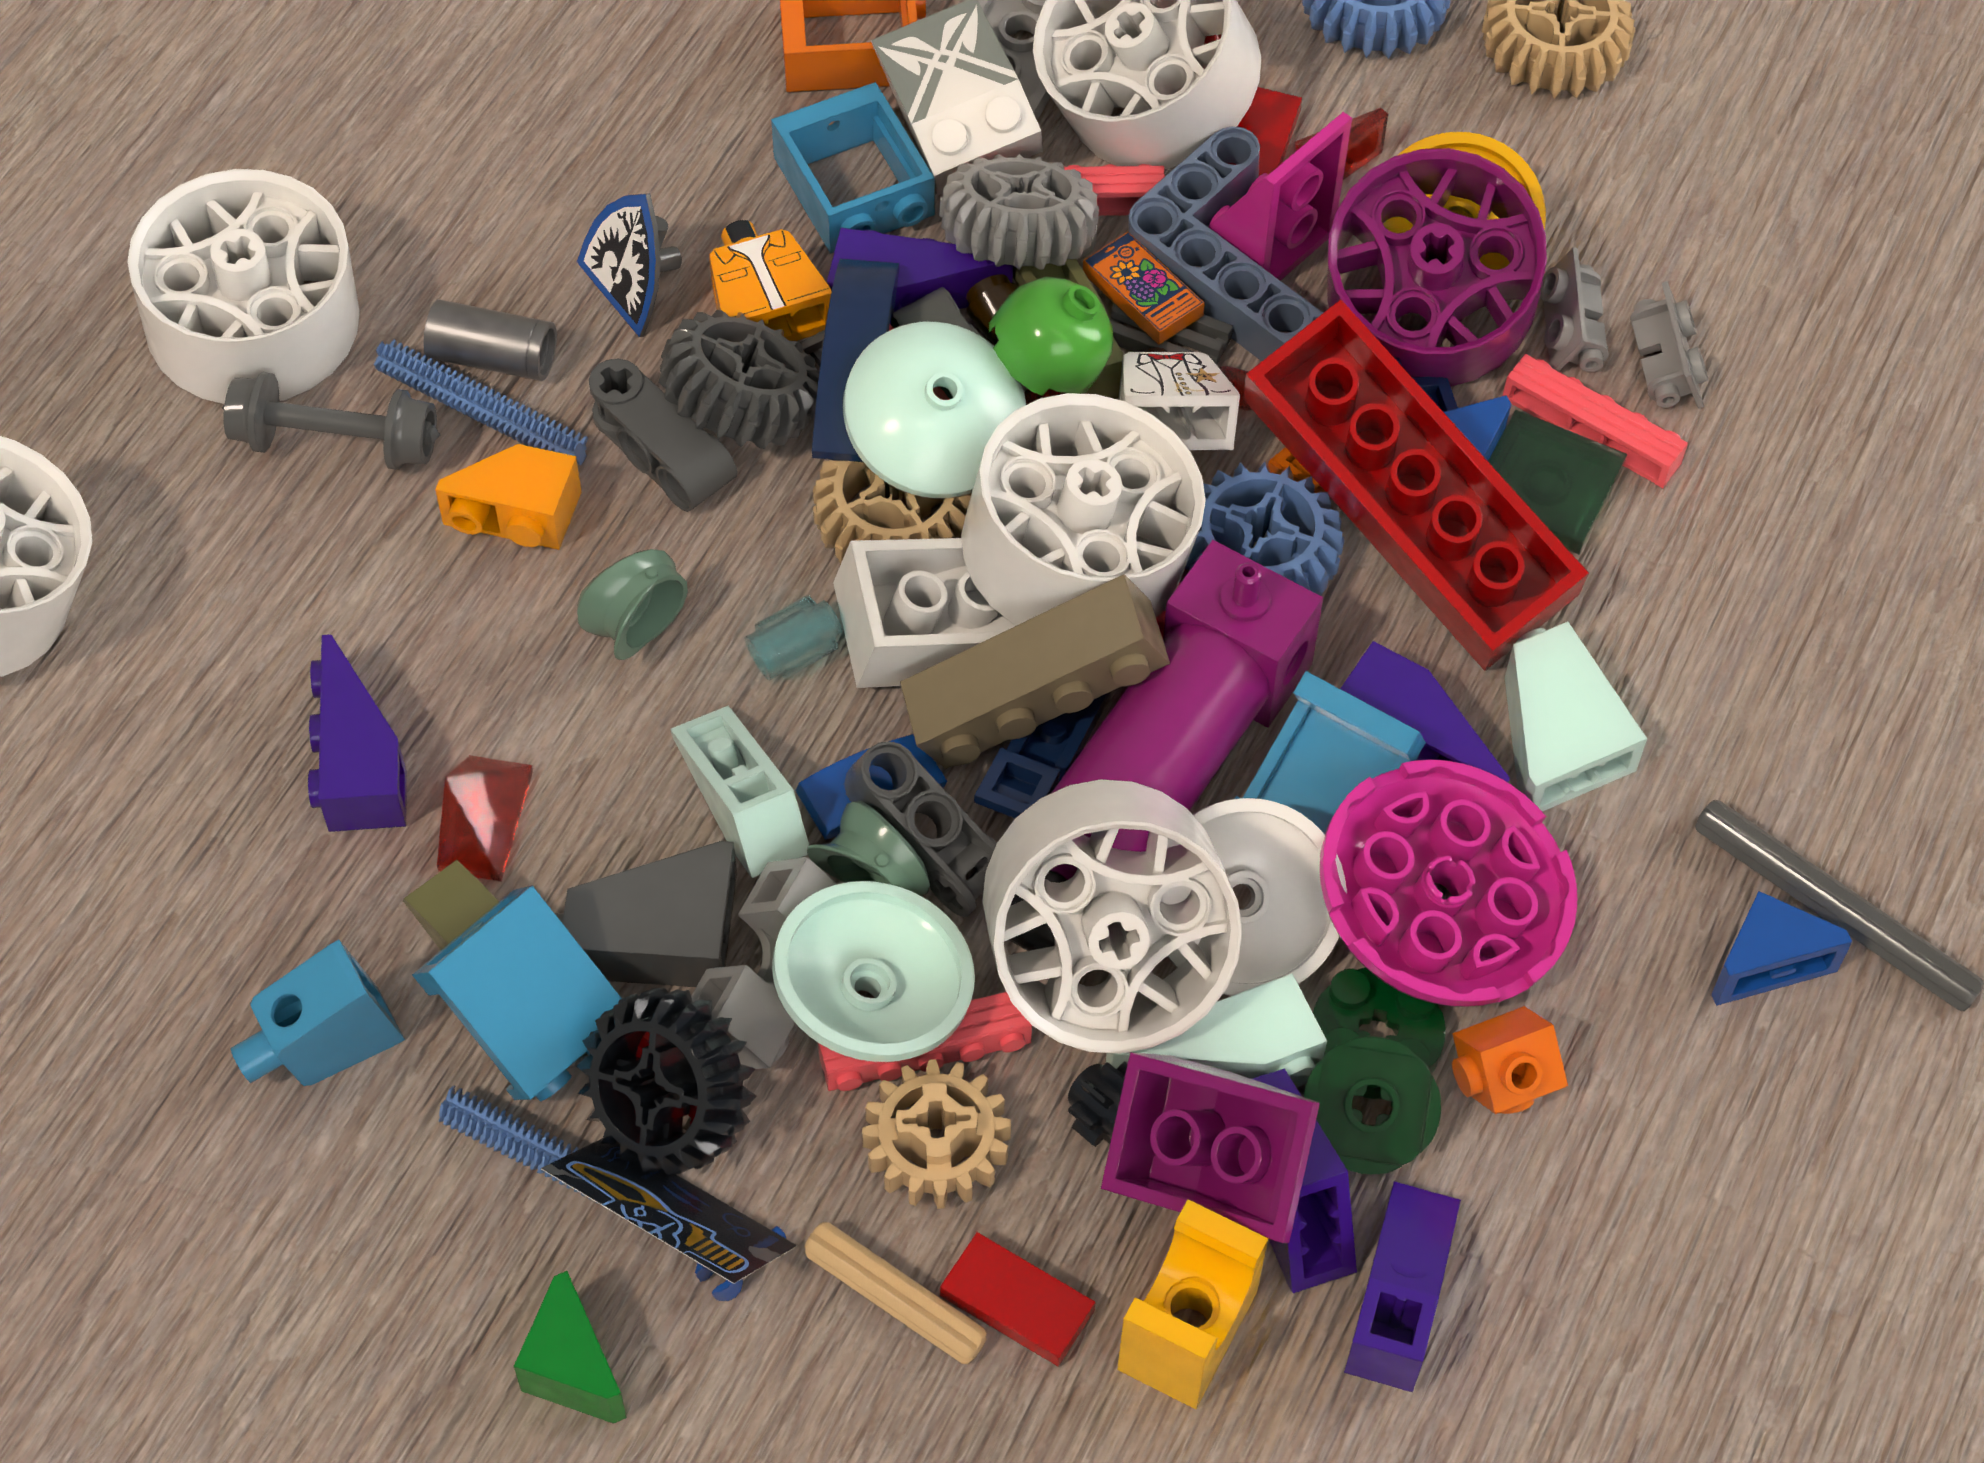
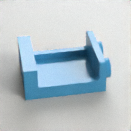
[1234,671,1426,835]
[412,886,622,1101]

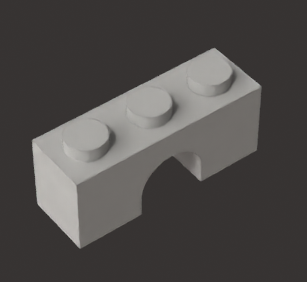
[691,857,837,1069]

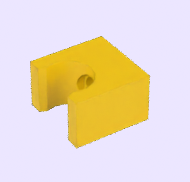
[1117,1199,1268,1409]

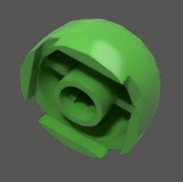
[989,277,1113,396]

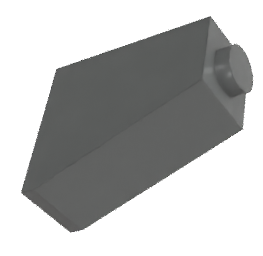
[555,841,737,987]

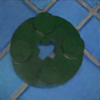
[1313,968,1446,1099]
[1303,1036,1441,1175]

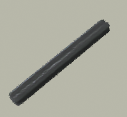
[1695,800,1984,1011]

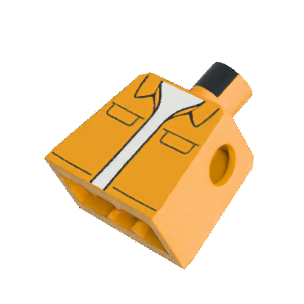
[709,220,832,341]

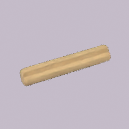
[804,1222,987,1364]

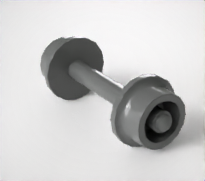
[222,372,440,470]

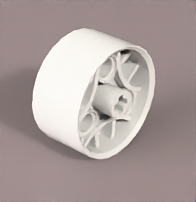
[1033,0,1261,169]
[128,169,360,404]
[961,393,1206,625]
[0,436,92,677]
[982,780,1242,1054]

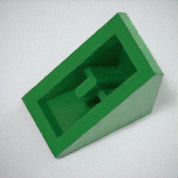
[514,1271,627,1424]

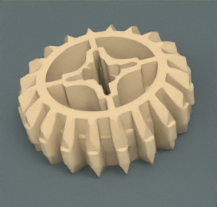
[1482,0,1635,99]
[813,460,972,565]

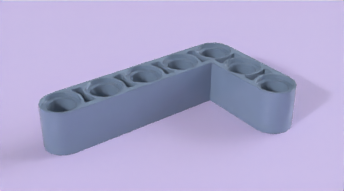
[1129,126,1323,361]

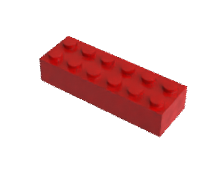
[1243,299,1589,671]

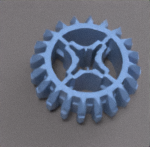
[1302,0,1451,59]
[1185,461,1344,596]

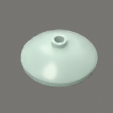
[843,322,1026,498]
[772,881,975,1062]

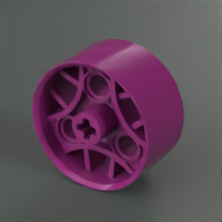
[1327,148,1547,387]

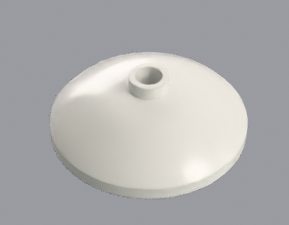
[1160,798,1347,996]

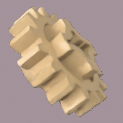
[862,1059,1011,1209]

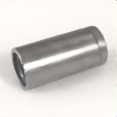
[423,299,557,381]

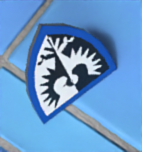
[577,193,682,337]

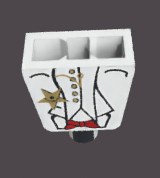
[1119,347,1240,450]

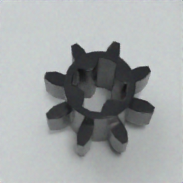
[1068,1061,1128,1147]

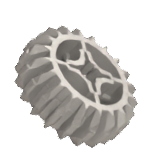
[939,154,1099,270]

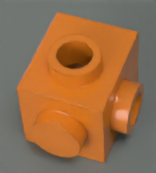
[1452,1006,1568,1114]

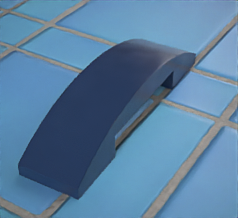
[812,258,899,462]
[974,692,1111,818]

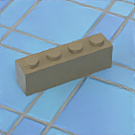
[900,574,1170,769]

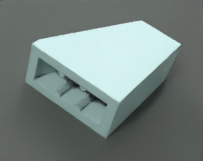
[1505,621,1647,812]

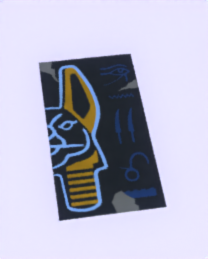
[541,1139,797,1284]

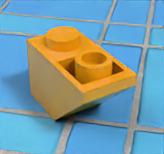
[435,444,582,550]

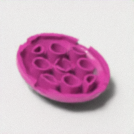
[1319,760,1577,1007]

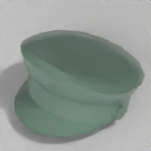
[577,549,688,660]
[807,800,930,897]

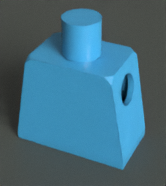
[230,939,405,1086]

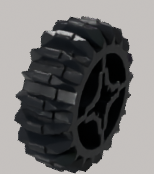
[576,988,757,1175]

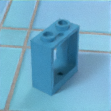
[771,82,935,254]

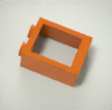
[780,0,926,92]

